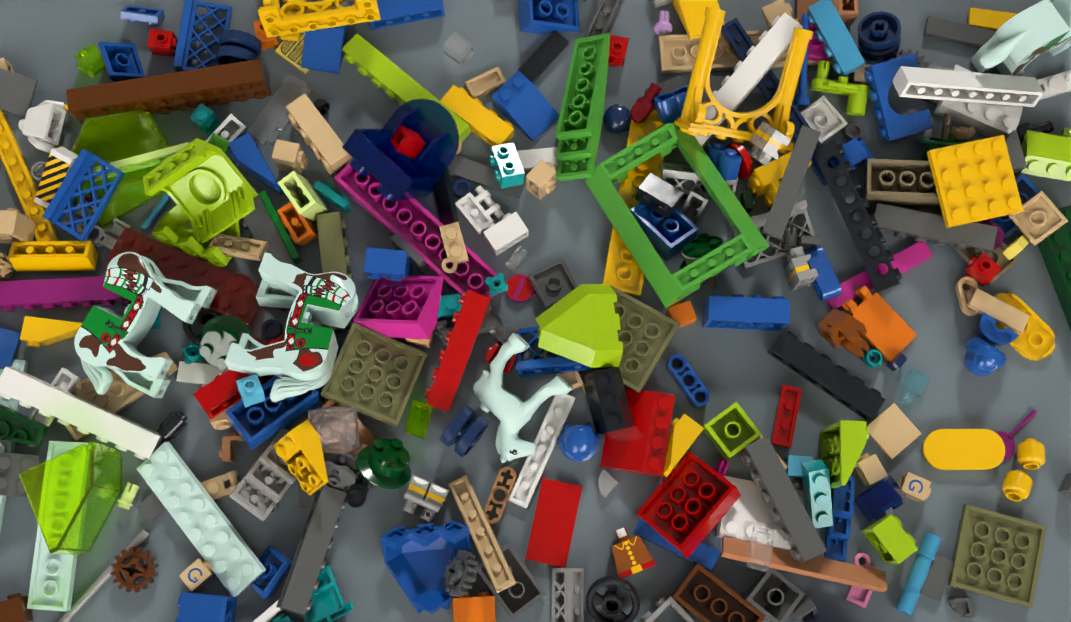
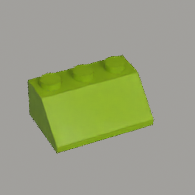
[1020,130,1071,182]

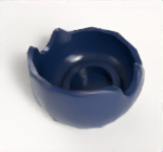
[603,104,631,133]

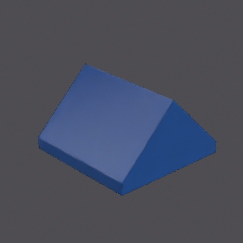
[98,42,145,82]
[250,545,292,599]

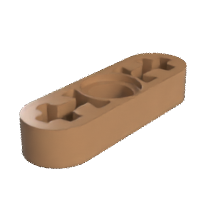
[484,467,516,524]

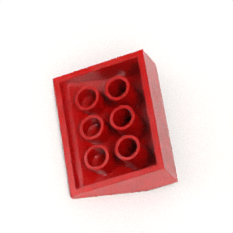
[600,389,675,478]
[636,451,741,559]

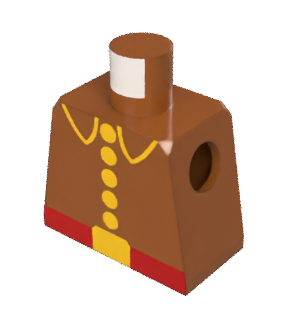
[610,527,656,578]

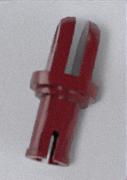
[630,83,662,123]

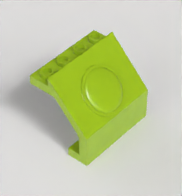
[143,138,258,245]

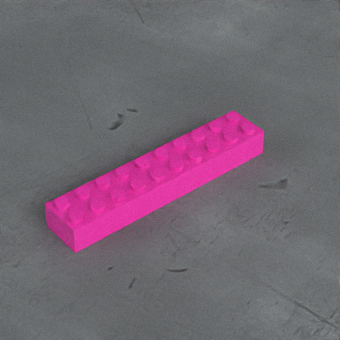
[334,151,499,300]

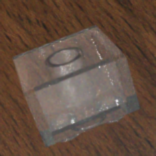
[308,406,360,454]

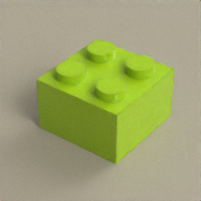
[703,401,761,460]
[861,514,918,564]

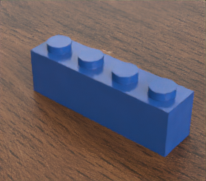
[370,0,445,30]

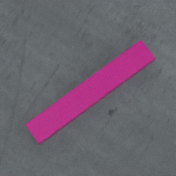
[826,242,933,310]

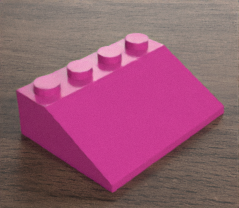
[353,276,443,339]

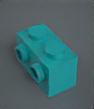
[488,142,525,189]

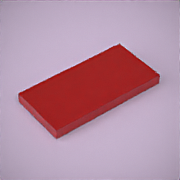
[525,478,582,568]

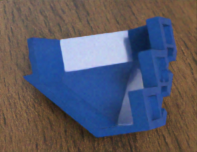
[380,521,472,614]

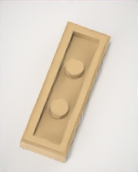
[207,234,269,261]
[967,288,1029,334]

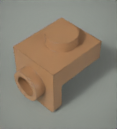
[219,432,245,463]

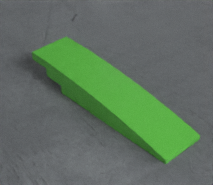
[555,33,610,181]

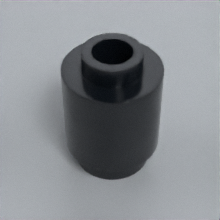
[157,410,188,441]

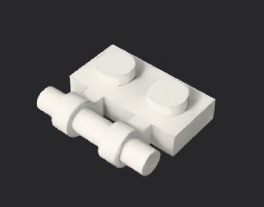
[455,185,505,235]

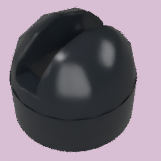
[314,99,330,116]

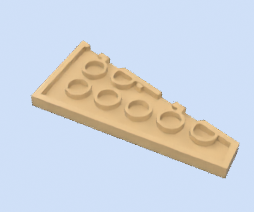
[65,352,178,442]

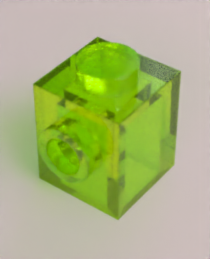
[74,44,106,78]

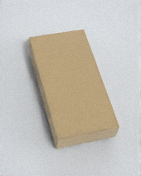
[464,67,506,99]

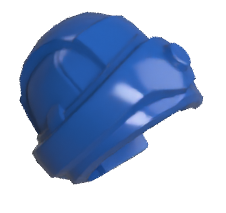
[964,337,1006,376]
[557,421,601,462]

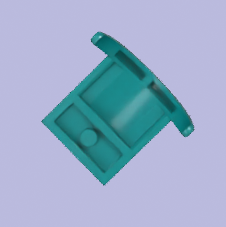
[303,565,354,622]

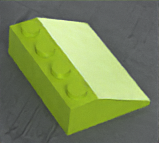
[820,420,869,489]

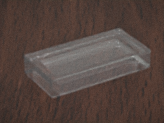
[747,525,775,572]

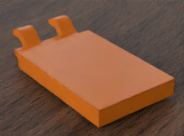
[841,285,917,362]

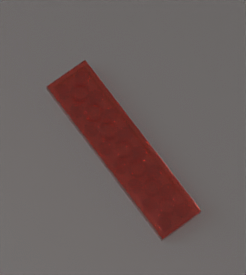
[106,227,260,325]

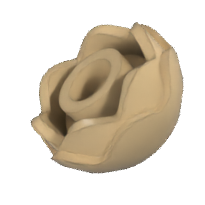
[950,125,976,140]

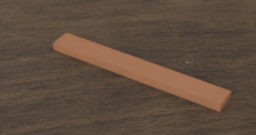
[721,536,887,593]

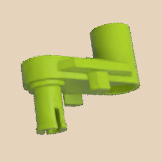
[811,61,869,116]

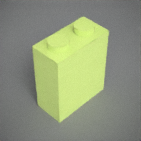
[278,171,329,221]

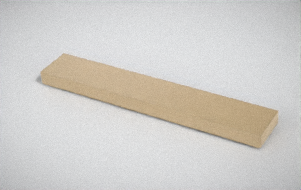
[448,475,517,593]

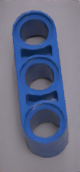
[804,245,842,301]
[666,354,710,408]

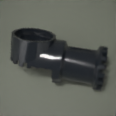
[346,473,369,508]

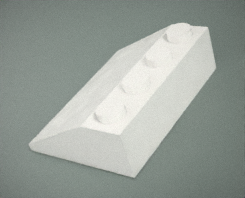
[934,64,1023,138]
[715,476,804,550]

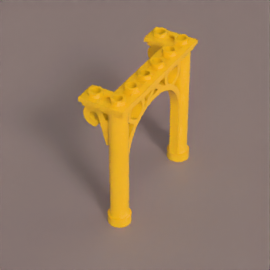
[258,0,381,38]
[674,7,813,154]

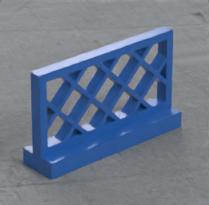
[173,0,232,72]
[42,148,125,242]
[516,327,599,377]

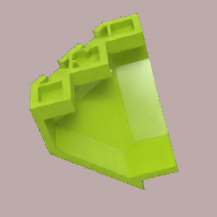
[151,204,240,268]
[535,284,623,368]

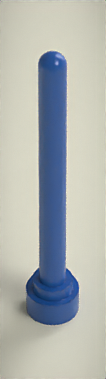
[794,13,810,106]

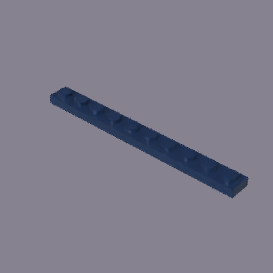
[721,18,837,186]

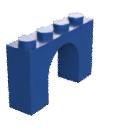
[864,53,933,141]

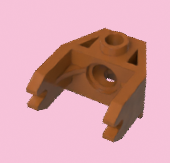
[818,308,870,357]

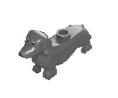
[433,304,521,345]

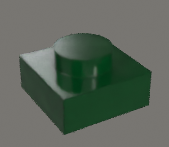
[739,189,755,214]

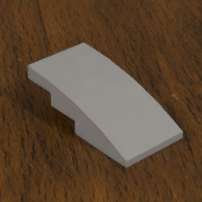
[229,428,296,521]

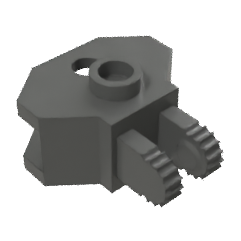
[323,449,359,492]

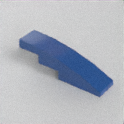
[824,477,855,562]
[633,518,721,571]

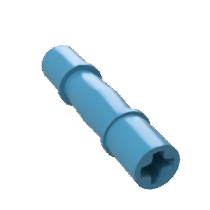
[895,532,942,616]

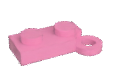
[844,553,882,609]

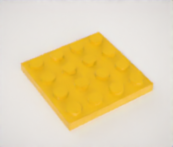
[927,135,1023,228]

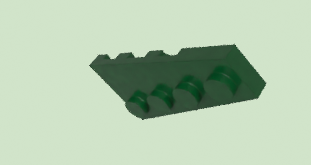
[0,404,49,446]

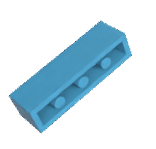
[807,0,865,77]

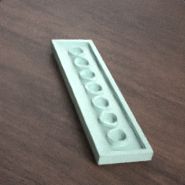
[27,441,92,612]
[136,442,266,597]

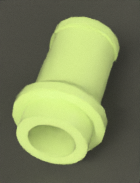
[117,482,140,510]

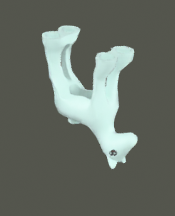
[473,333,573,463]

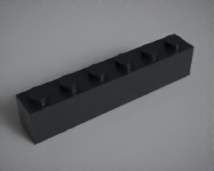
[767,330,886,421]

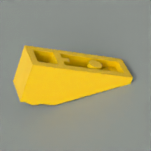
[20,316,82,348]
[664,413,704,477]

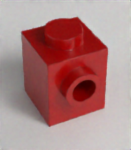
[147,29,178,57]
[608,35,629,67]
[390,125,425,159]
[965,253,1002,286]

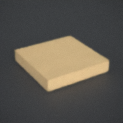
[1008,191,1068,246]
[866,403,921,460]

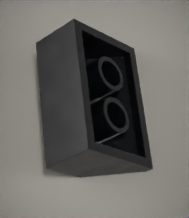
[582,367,635,435]

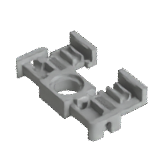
[63,200,133,256]

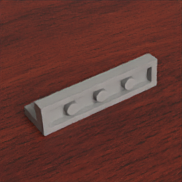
[658,162,738,197]
[551,568,584,622]

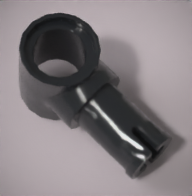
[1016,121,1054,145]

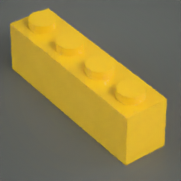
[440,85,514,146]
[8,241,99,272]

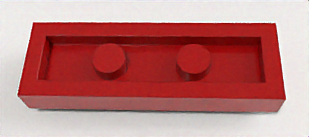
[770,385,802,448]

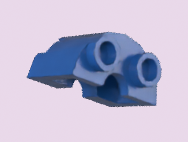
[832,137,874,173]
[976,312,1019,347]

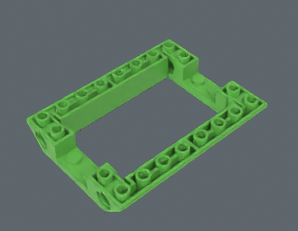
[585,123,769,308]

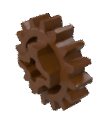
[110,546,159,593]

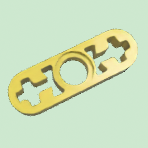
[1002,234,1030,260]

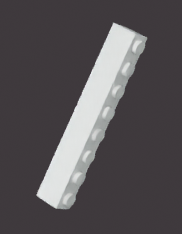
[695,13,803,148]
[892,66,1044,107]
[0,367,163,460]

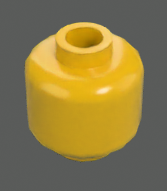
[1017,438,1046,470]
[1002,470,1033,501]

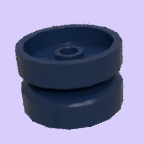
[858,11,901,61]
[215,30,262,65]
[440,405,489,458]

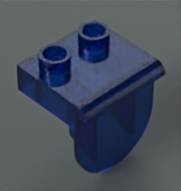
[342,99,459,202]

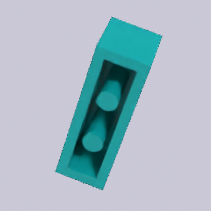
[801,459,833,529]

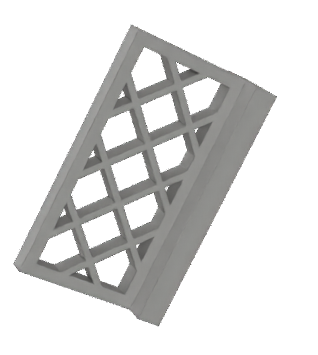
[728,200,815,269]

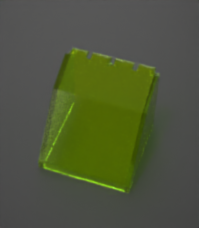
[71,109,170,227]
[19,442,123,555]

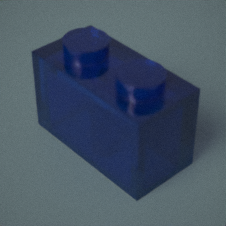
[854,475,906,521]

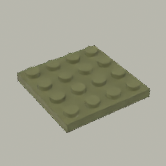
[598,286,680,393]
[320,322,427,427]
[948,504,1047,608]

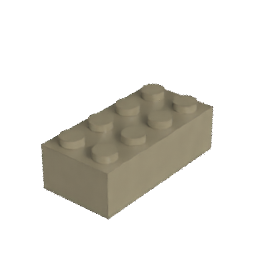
[864,159,940,207]

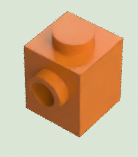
[253,19,279,50]
[666,301,697,328]

